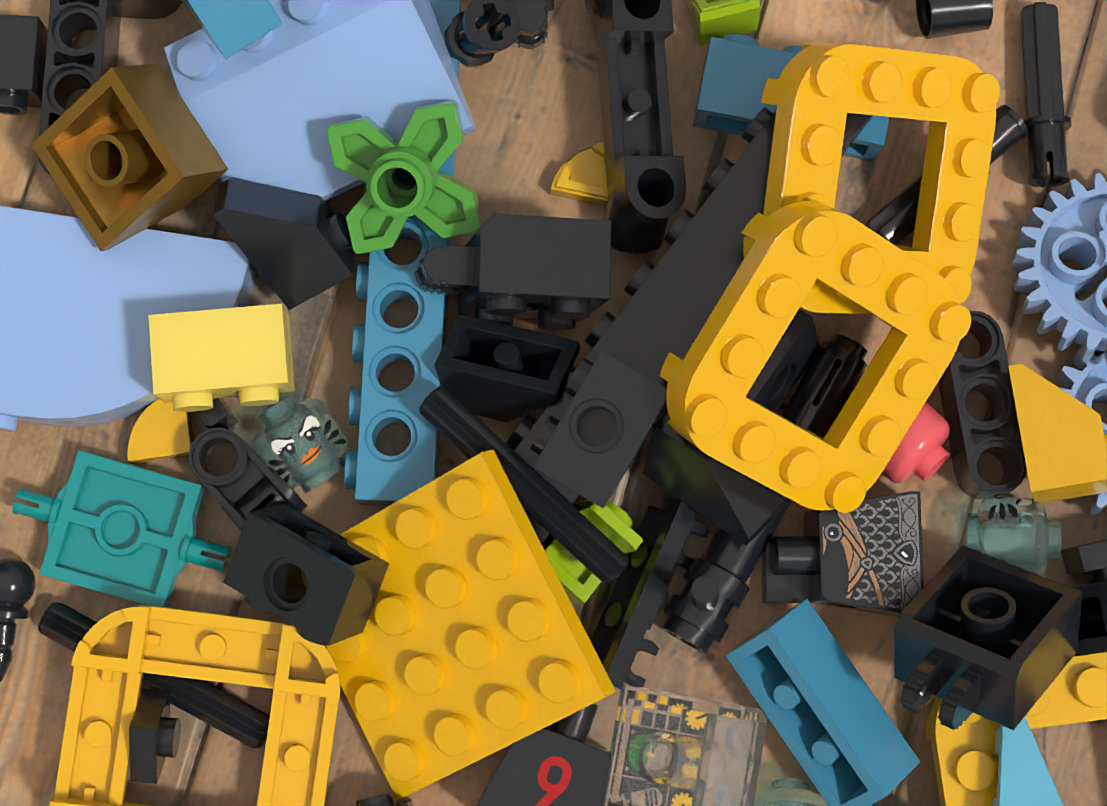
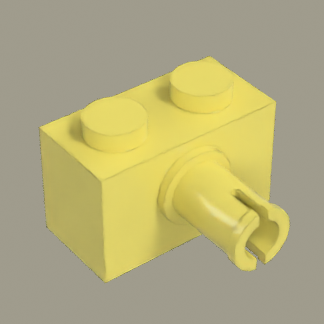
[148,304,295,412]

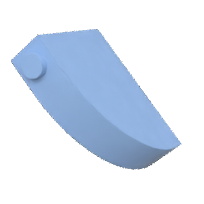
[0,206,258,432]

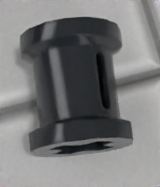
[444,0,520,68]

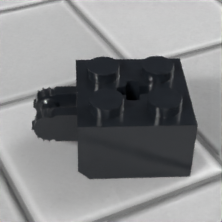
[414,213,611,330]
[894,545,1082,730]

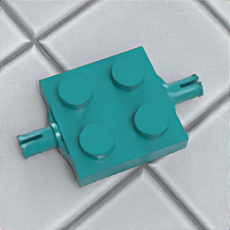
[12,450,232,607]

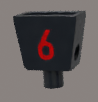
[476,704,611,806]

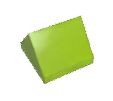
[686,0,761,46]

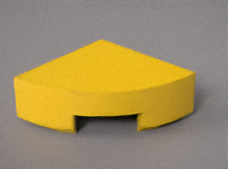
[551,142,608,206]
[127,399,193,464]

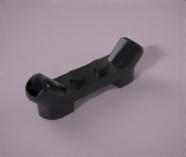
[585,0,686,255]

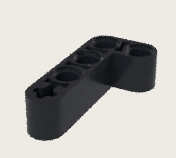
[38,0,182,180]

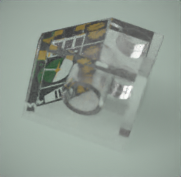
[603,684,768,806]

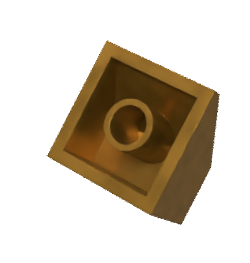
[31,63,228,251]

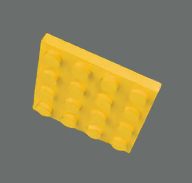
[301,450,616,801]

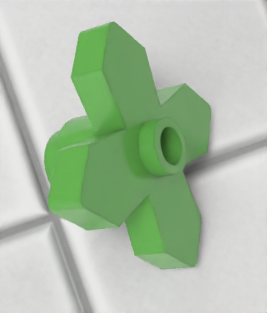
[327,100,482,254]

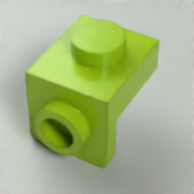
[542,501,643,605]

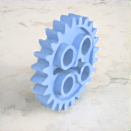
[1012,173,1107,364]

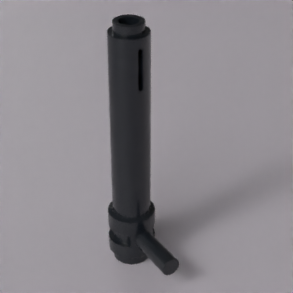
[662,334,868,654]

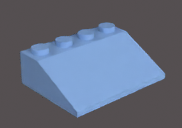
[164,0,477,202]

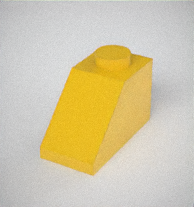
[1008,363,1107,504]

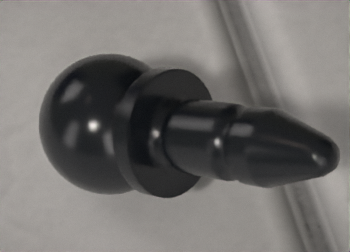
[0,558,36,682]

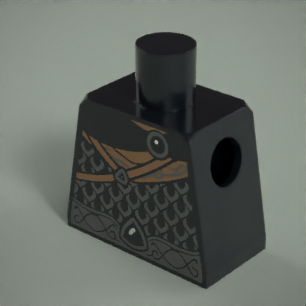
[770,491,924,617]

